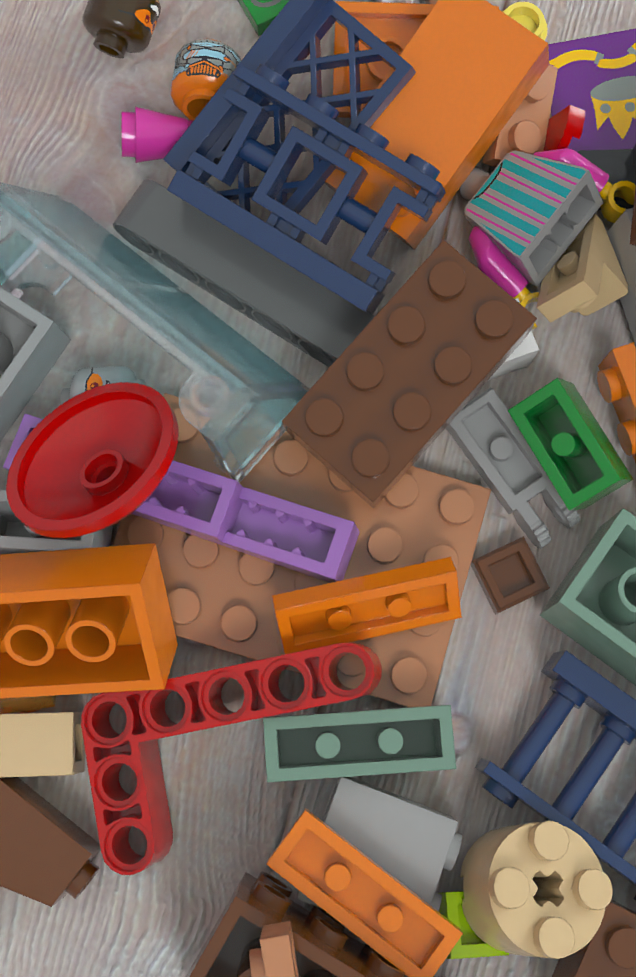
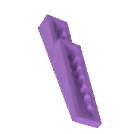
[3,414,360,583]

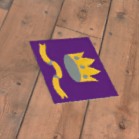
[548,28,636,152]

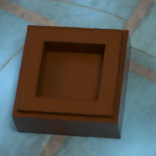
[471,536,550,615]

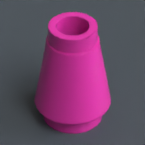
[121,106,193,163]

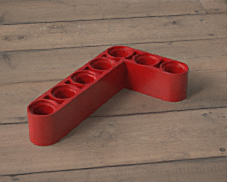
[81,643,382,875]

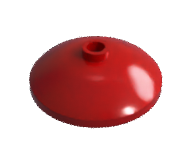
[6,382,179,538]

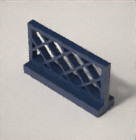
[163,0,416,214]

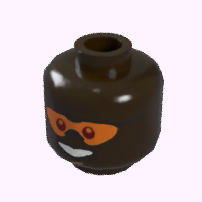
[82,0,161,58]

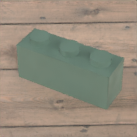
[263,705,456,783]

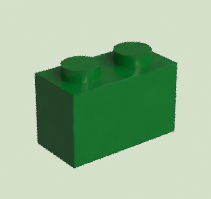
[508,378,633,511]

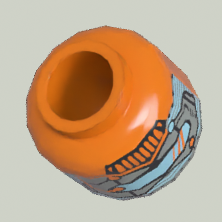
[171,39,241,121]

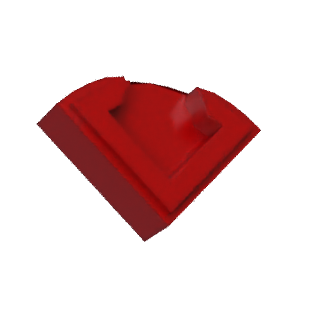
[544,105,585,151]

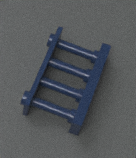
[475,650,636,901]

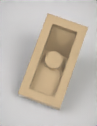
[536,214,628,323]

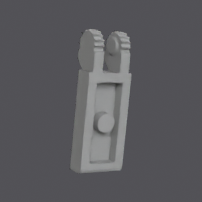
[446,387,580,549]

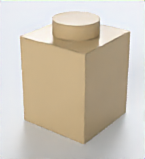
[0,712,85,778]

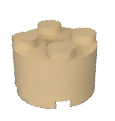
[460,821,613,959]

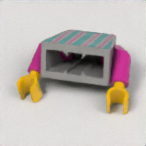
[460,148,636,329]

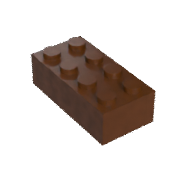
[281,240,537,508]

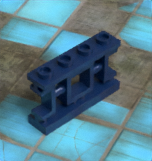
[167,63,446,314]

